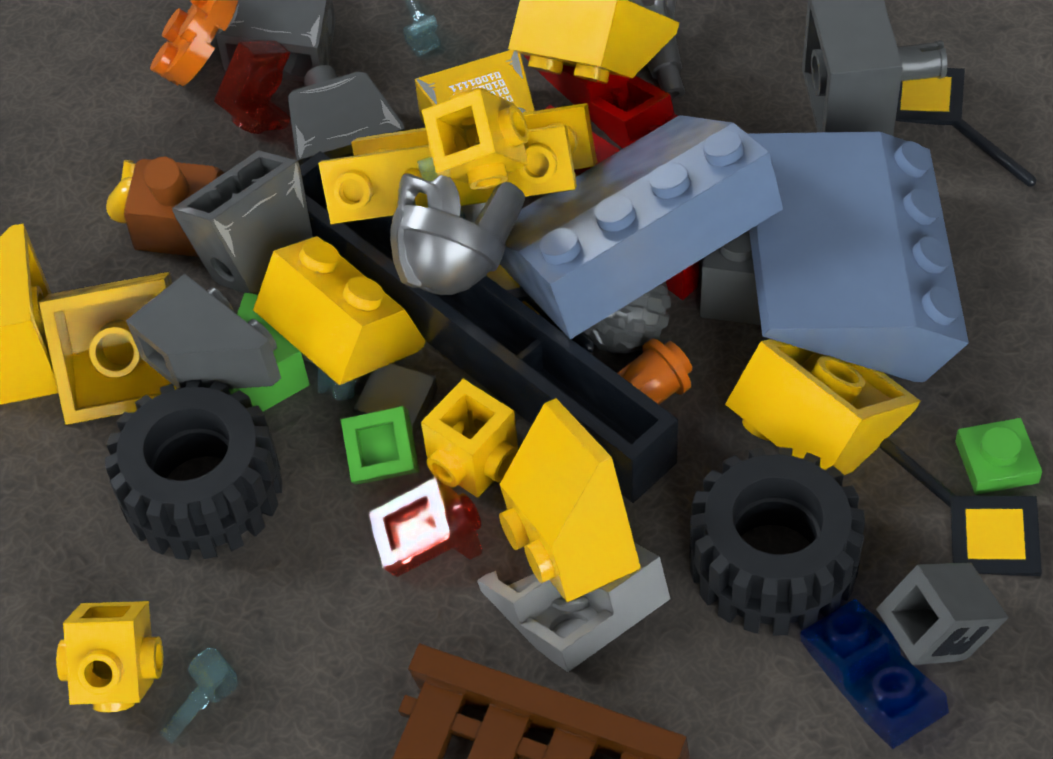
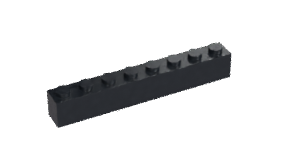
[300,151,678,503]

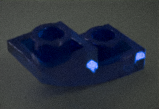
[800,599,949,749]

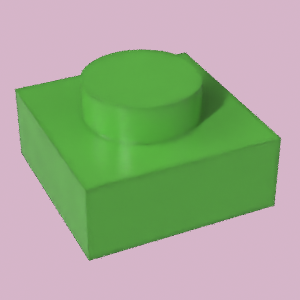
[341,406,420,485]
[955,418,1042,495]

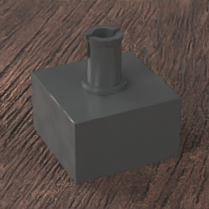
[802,0,947,136]

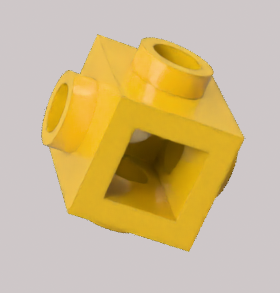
[422,88,529,189]
[421,379,518,498]
[56,601,163,712]

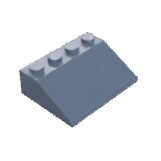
[500,115,783,339]
[748,132,969,382]

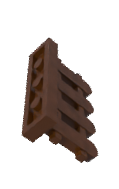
[392,643,690,759]

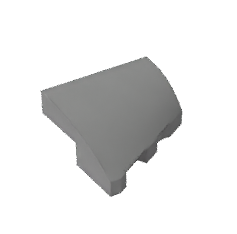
[477,543,670,672]

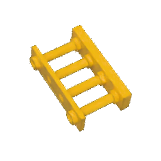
[318,103,597,224]

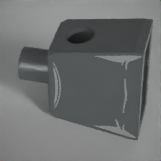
[216,0,336,82]
[288,65,405,166]
[172,150,313,295]

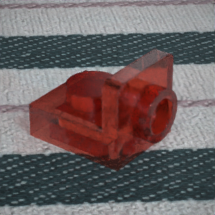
[214,40,291,134]
[369,478,482,577]

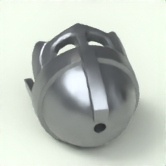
[390,173,525,295]

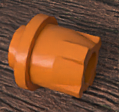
[617,338,692,405]

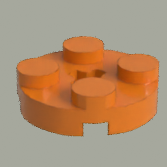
[150,0,238,86]

